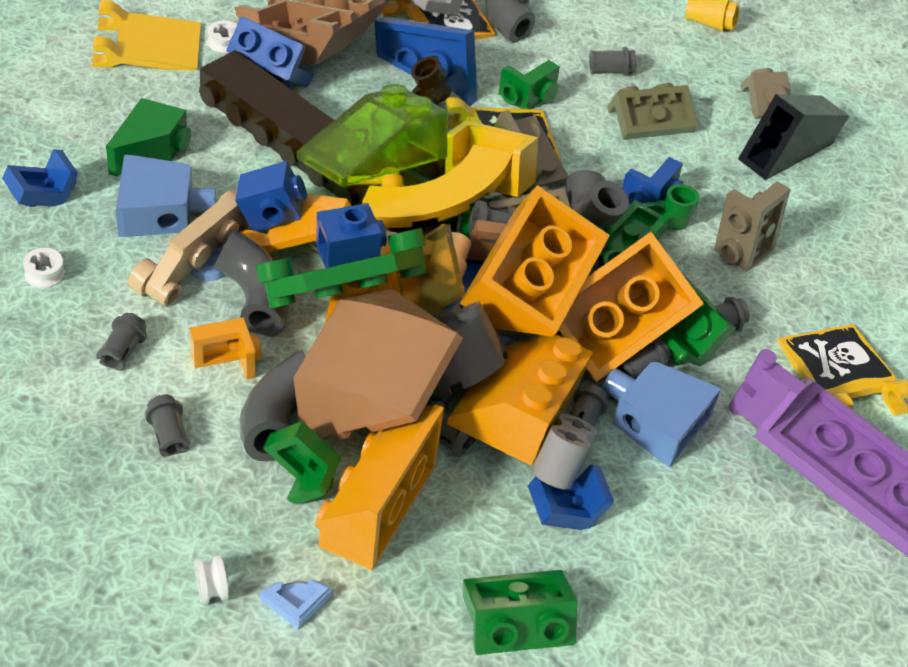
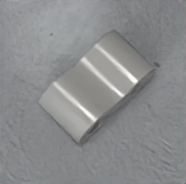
[532,413,598,489]

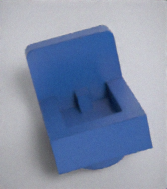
[2,149,78,207]
[622,157,683,205]
[528,464,614,530]

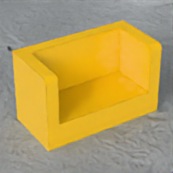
[445,120,538,197]

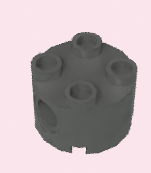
[429,301,509,400]

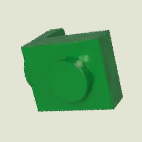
[498,60,560,109]
[263,421,341,505]

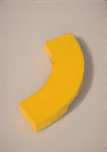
[362,145,513,228]

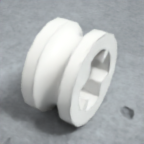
[208,20,237,53]
[23,248,65,288]
[194,554,229,605]

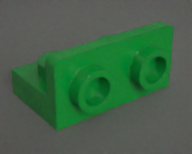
[659,272,736,366]
[463,570,578,655]

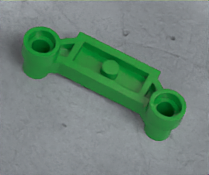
[598,184,699,267]
[255,228,428,309]

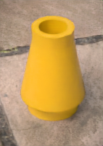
[685,0,740,32]

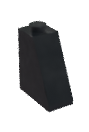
[738,94,849,180]

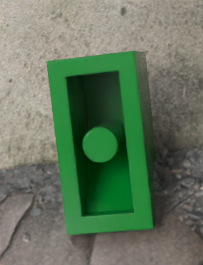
[106,98,191,176]

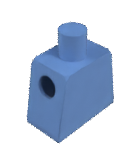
[116,155,216,237]
[602,362,721,467]

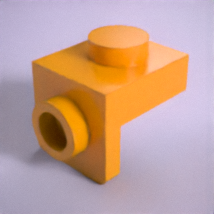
[189,317,262,380]

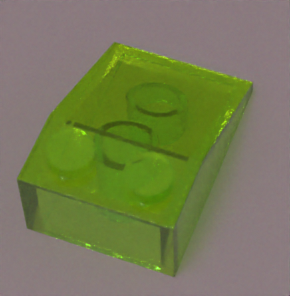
[297,84,448,187]

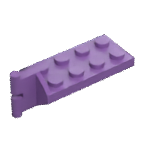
[729,349,908,557]

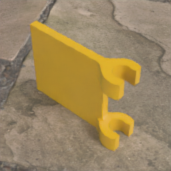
[92,0,201,71]

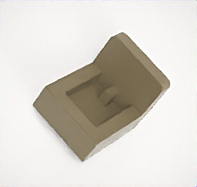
[740,68,791,119]

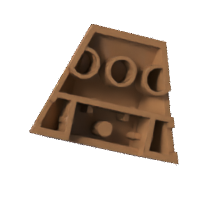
[235,0,389,66]
[293,289,463,440]

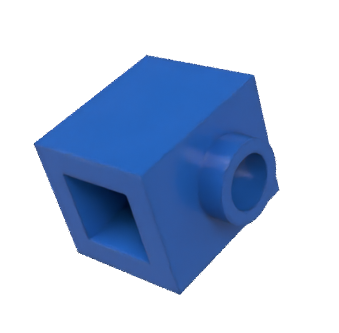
[235,161,307,232]
[316,203,387,268]

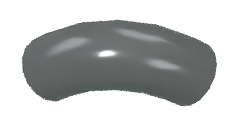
[485,0,535,43]
[566,170,629,231]
[213,229,289,337]
[240,350,306,461]

